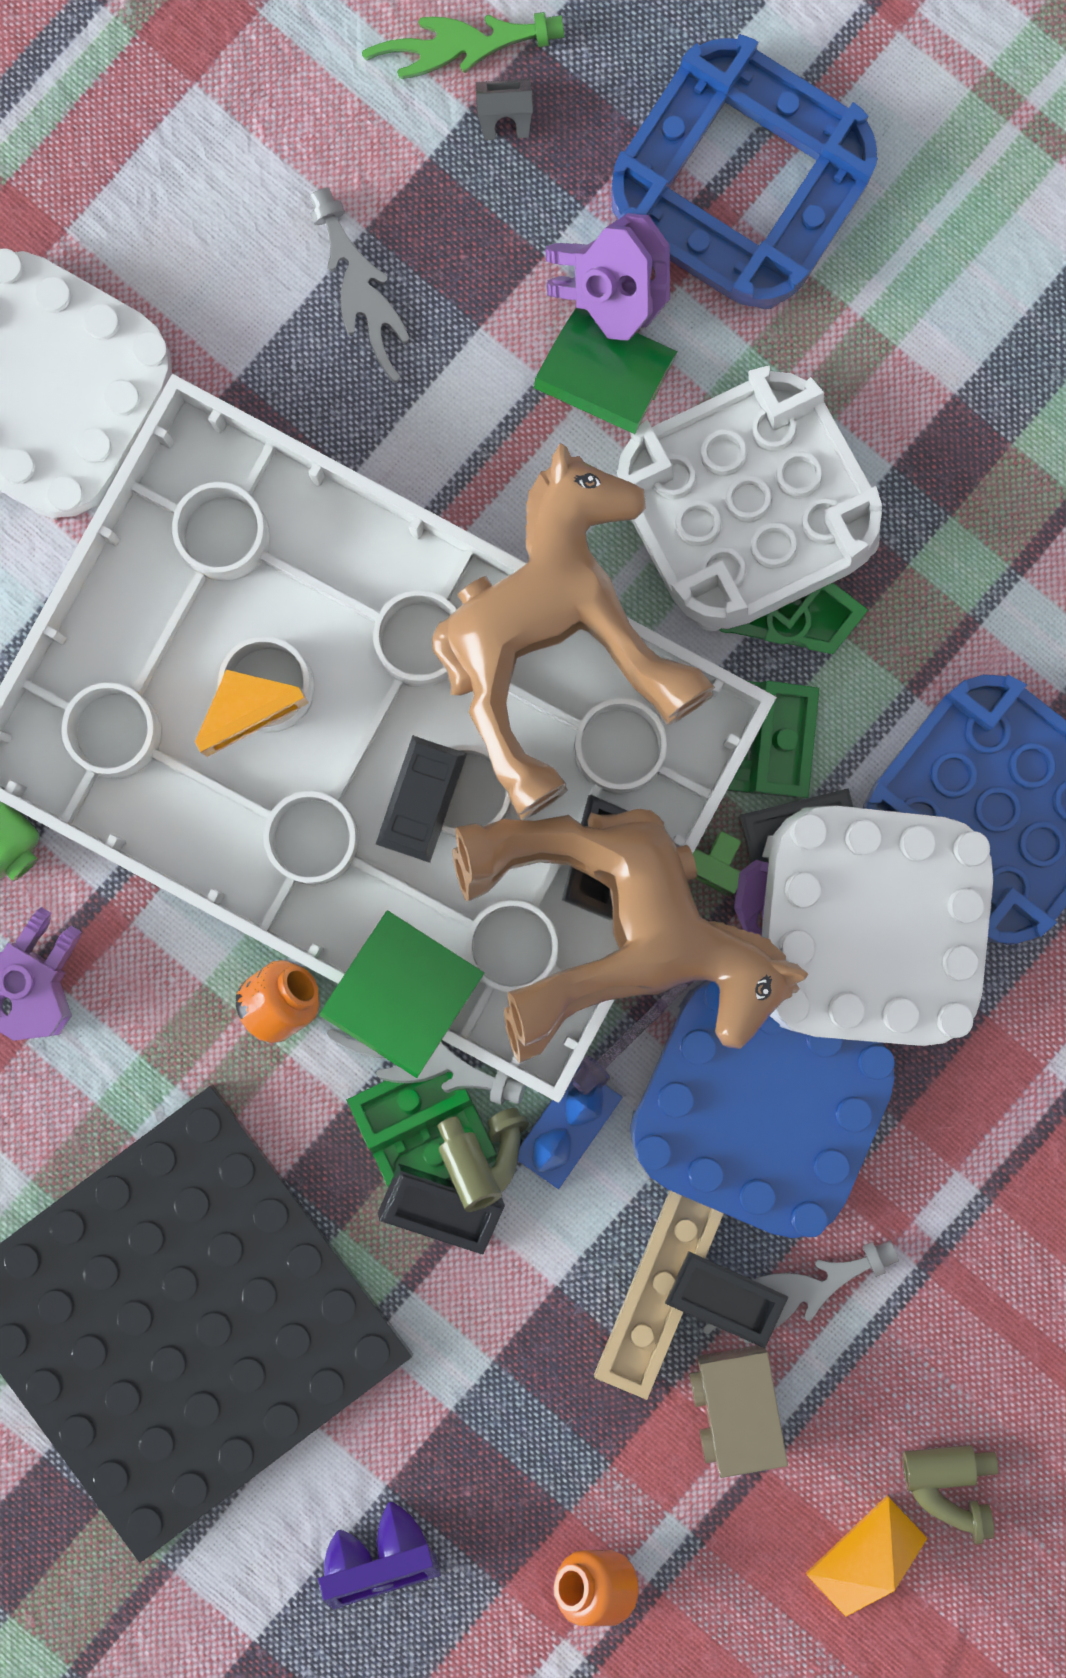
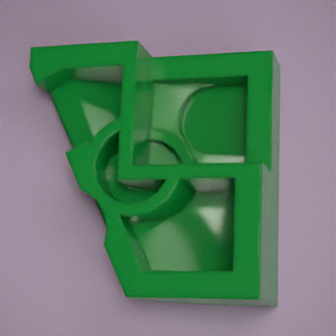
[719,582,868,654]

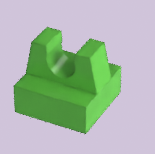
[693,831,742,897]

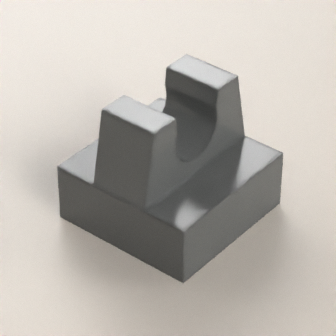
[475,79,533,140]

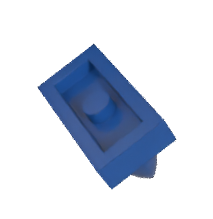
[518,1066,623,1190]

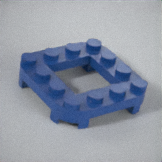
[611,34,878,309]

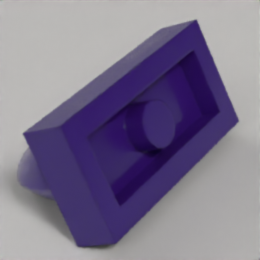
[318,1502,441,1610]

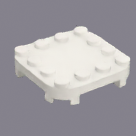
[0,249,172,520]
[616,365,882,631]
[761,806,993,1046]

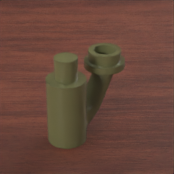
[438,1108,529,1212]
[903,1445,998,1545]

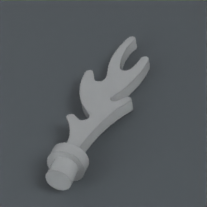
[309,187,409,383]
[327,1029,526,1105]
[703,1240,899,1344]

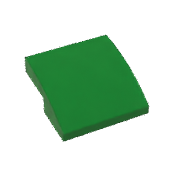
[533,308,678,434]
[727,680,820,798]
[319,910,485,1078]
[346,1072,497,1187]

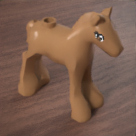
[432,443,715,820]
[452,809,808,1063]

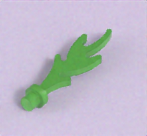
[362,12,565,79]

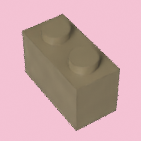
[689,1345,788,1478]

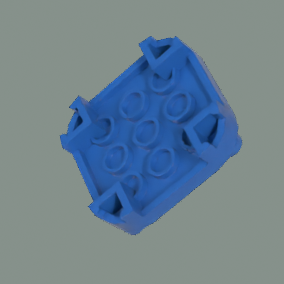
[863,674,1066,945]
[629,981,895,1238]

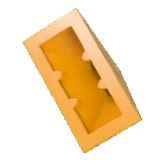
[195,670,309,757]
[806,1495,928,1616]

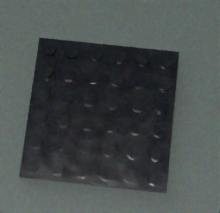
[0,1085,413,1563]

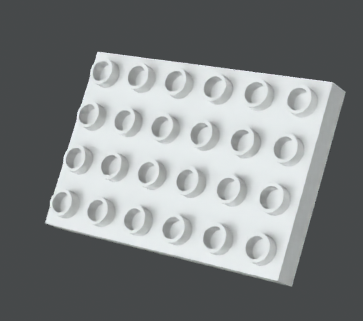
[0,374,777,1103]

